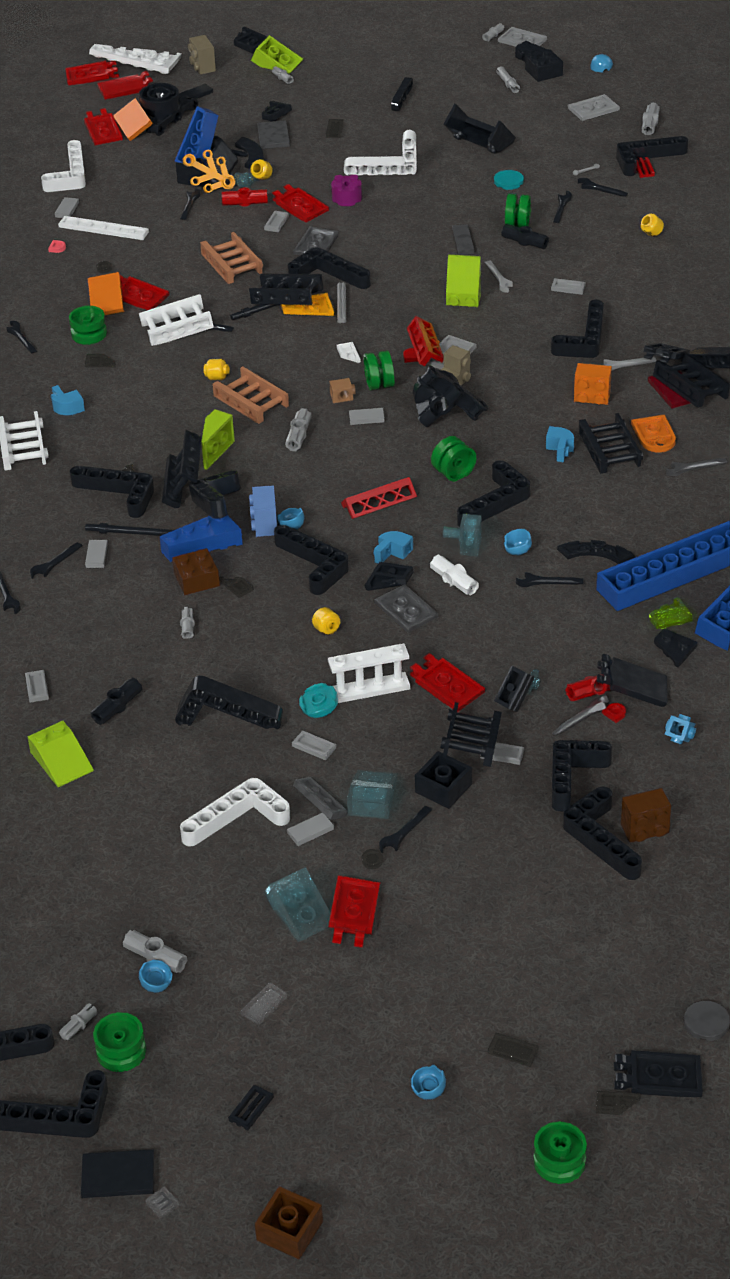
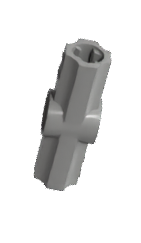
[642,103,660,135]
[285,408,311,451]
[123,930,187,973]

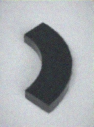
[235,137,264,169]
[557,540,635,564]

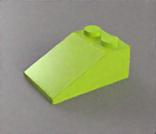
[251,35,303,74]
[446,255,481,307]
[201,409,235,470]
[27,721,94,787]

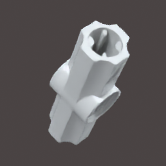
[430,554,479,595]

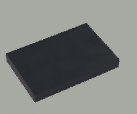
[81,1149,154,1198]

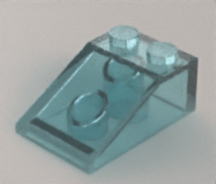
[347,770,398,819]
[264,867,331,942]

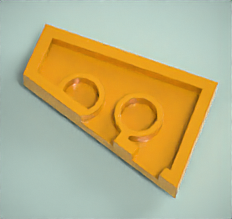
[280,293,334,316]

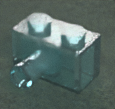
[443,514,481,557]

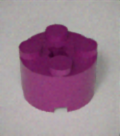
[331,174,362,206]

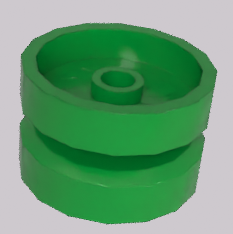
[505,193,531,228]
[69,306,107,345]
[363,350,394,391]
[431,436,476,482]
[93,1012,146,1072]
[533,1121,587,1184]

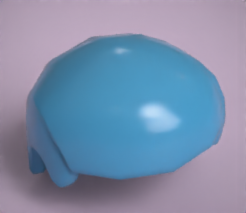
[590,54,613,72]
[277,508,305,530]
[504,529,532,555]
[139,960,173,993]
[411,1065,446,1100]

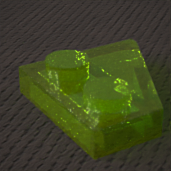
[649,597,692,629]

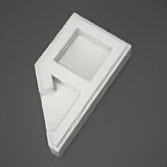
[337,342,361,363]

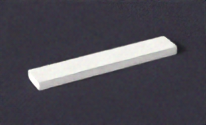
[58,216,149,240]

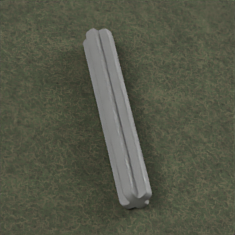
[337,282,346,323]

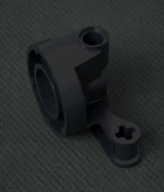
[139,83,199,136]
[412,365,488,427]

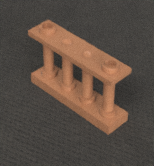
[200,232,263,284]
[213,366,289,424]

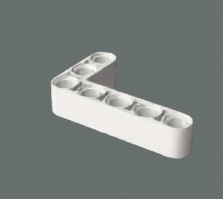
[344,130,417,175]
[41,140,86,192]
[180,778,290,846]

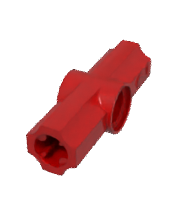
[222,187,268,207]
[565,674,610,701]

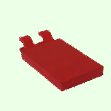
[65,60,119,85]
[97,71,153,100]
[84,108,123,145]
[272,184,329,223]
[120,275,169,310]
[410,653,485,712]
[328,875,380,948]

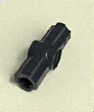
[501,224,549,249]
[90,677,142,725]

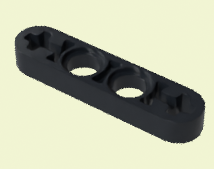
[391,77,413,111]

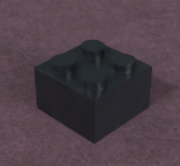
[525,49,563,82]
[415,751,472,809]

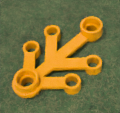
[183,150,235,193]

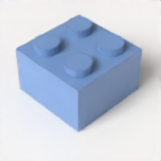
[249,485,277,537]

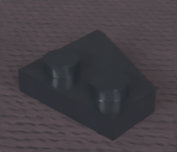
[262,101,292,122]
[365,562,414,591]
[654,628,698,668]

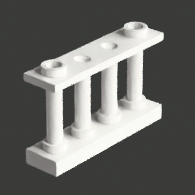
[139,294,214,346]
[0,411,49,470]
[328,643,410,703]

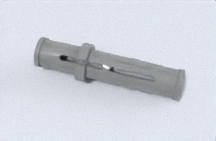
[496,66,520,93]

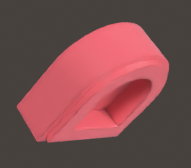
[48,240,66,253]

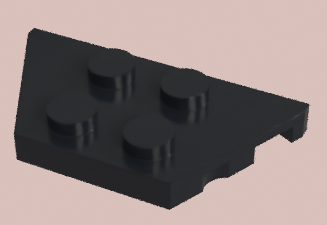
[233,27,281,54]

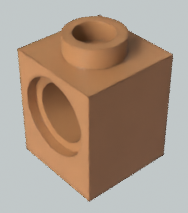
[329,378,356,403]

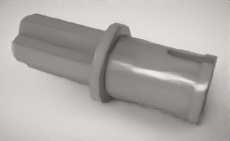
[482,23,504,42]
[272,66,294,84]
[180,607,195,639]
[59,1003,98,1040]

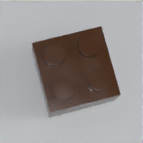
[172,548,220,595]
[621,788,671,842]
[255,1186,323,1259]

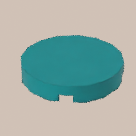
[494,170,524,190]
[299,683,338,718]

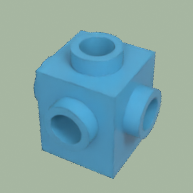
[665,714,696,744]

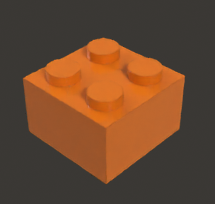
[574,363,612,405]

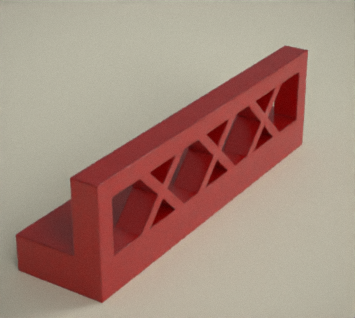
[407,316,444,366]
[341,477,417,519]

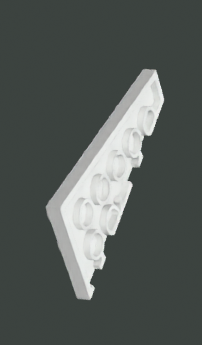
[89,44,182,74]

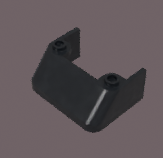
[444,103,516,154]
[176,136,238,188]

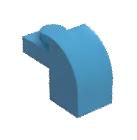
[51,385,85,415]
[546,426,574,462]
[373,531,413,563]

